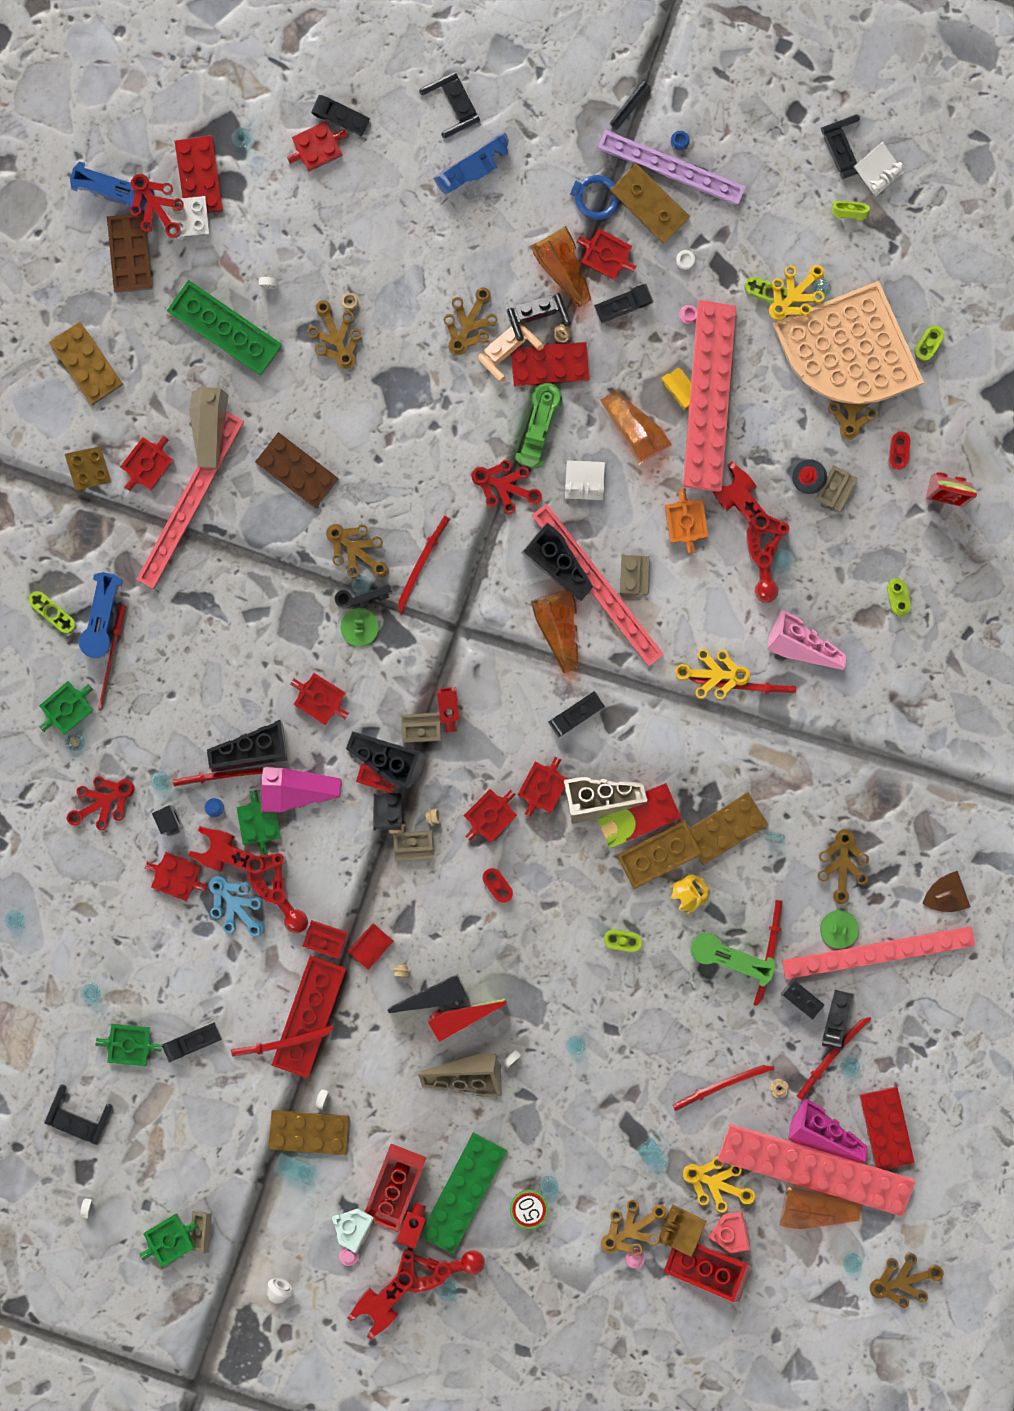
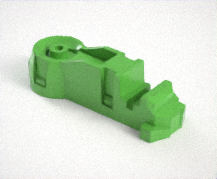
[515,383,562,469]
[690,933,775,986]

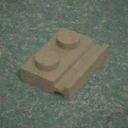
[815,465,858,512]
[620,555,649,595]
[401,713,441,743]
[393,831,433,861]

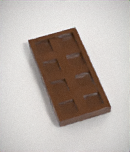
[107,213,153,293]
[255,432,339,509]

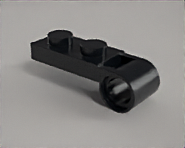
[311,95,370,137]
[594,284,653,324]
[335,585,392,609]
[548,691,605,738]
[822,990,854,1051]
[162,1022,223,1062]

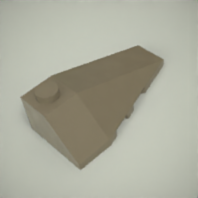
[189,387,229,469]
[564,777,647,824]
[418,1053,502,1097]

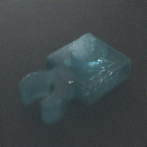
[636,1137,668,1174]

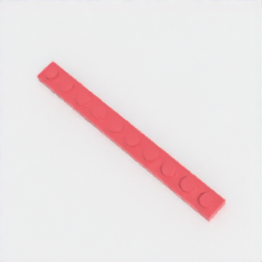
[136,412,244,589]
[532,504,664,667]
[782,926,975,979]

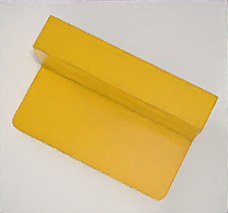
[661,368,691,411]

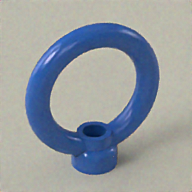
[570,175,619,220]

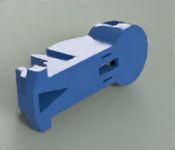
[433,133,509,195]
[70,161,155,213]
[79,572,123,658]

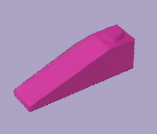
[261,767,341,812]
[788,1098,867,1163]

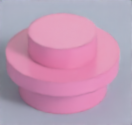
[679,305,697,324]
[339,1247,359,1266]
[626,1248,645,1268]

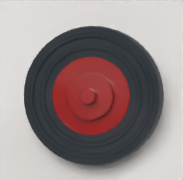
[792,459,827,494]

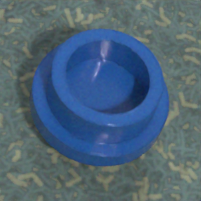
[671,131,690,150]
[205,798,224,817]

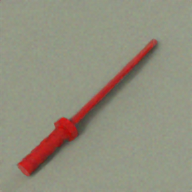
[398,515,451,613]
[98,604,127,710]
[689,677,796,694]
[173,766,278,787]
[753,900,783,1006]
[796,1017,871,1101]
[231,1026,334,1057]
[672,1065,774,1112]

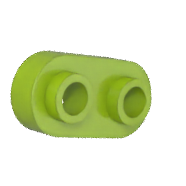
[831,201,870,221]
[914,325,944,362]
[886,578,911,616]
[604,929,642,952]

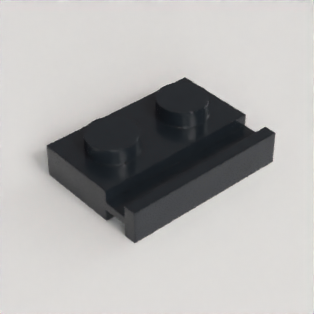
[373,793,402,831]

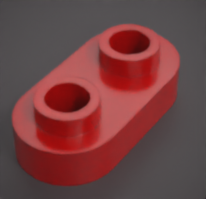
[888,431,911,470]
[482,868,513,903]

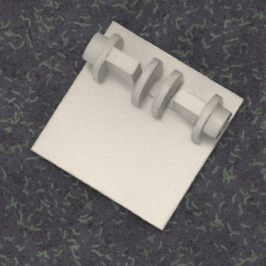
[854,142,904,197]
[168,196,209,240]
[565,460,605,500]

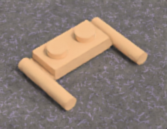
[478,323,544,383]

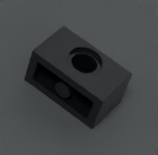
[152,805,183,836]
[780,979,825,1020]

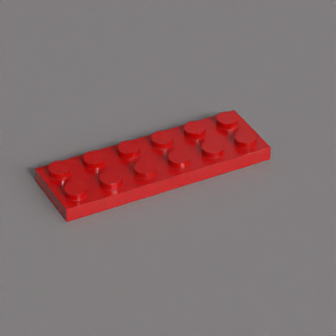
[271,955,346,1078]

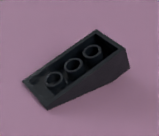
[387,974,468,1013]

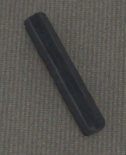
[610,81,651,130]

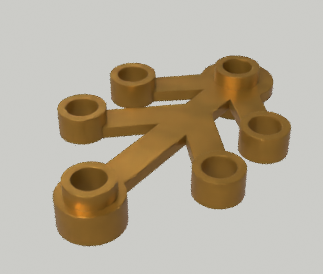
[443,287,497,356]
[307,300,362,369]
[828,402,878,440]
[326,524,388,578]
[817,829,869,904]
[601,1200,668,1256]
[869,1252,944,1308]

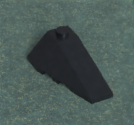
[521,522,593,601]
[346,731,427,789]

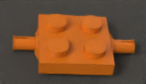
[665,489,708,554]

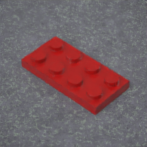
[174,135,223,213]
[511,342,590,387]
[859,1086,915,1170]

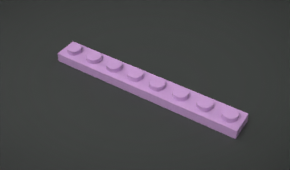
[598,130,746,206]

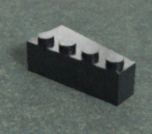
[207,719,288,772]

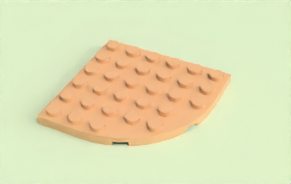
[773,281,924,404]

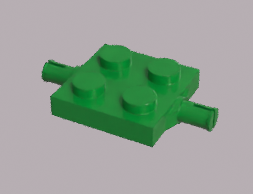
[39,681,94,735]
[236,790,281,855]
[95,1024,162,1066]
[139,1213,199,1268]

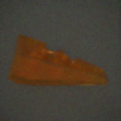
[530,226,592,307]
[600,390,672,465]
[531,590,578,673]
[779,1187,862,1229]

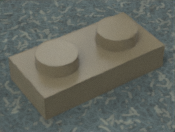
[190,1211,212,1253]

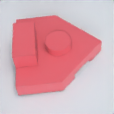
[708,1211,751,1254]

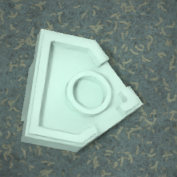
[332,1209,375,1253]

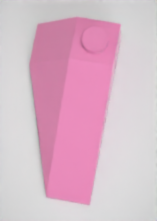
[767,610,846,670]

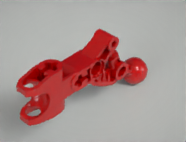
[712,461,790,603]
[188,826,308,934]
[347,1248,485,1340]

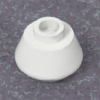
[267,1278,293,1304]

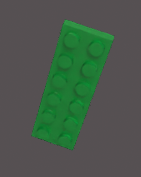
[167,280,282,376]
[419,1132,507,1254]

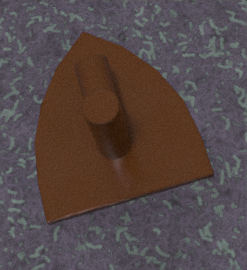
[922,871,971,912]

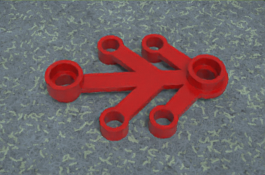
[130,174,184,239]
[471,460,542,514]
[67,776,135,831]

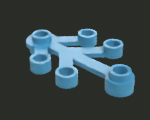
[209,876,265,937]

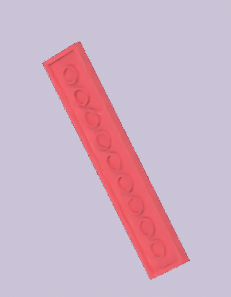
[683,300,736,492]
[718,1123,915,1217]

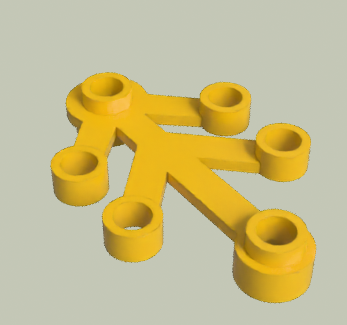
[769,265,824,320]
[675,649,750,700]
[683,1157,755,1213]

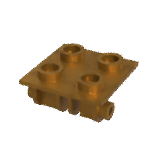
[64,446,111,492]
[659,1204,707,1257]

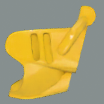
[670,874,710,914]

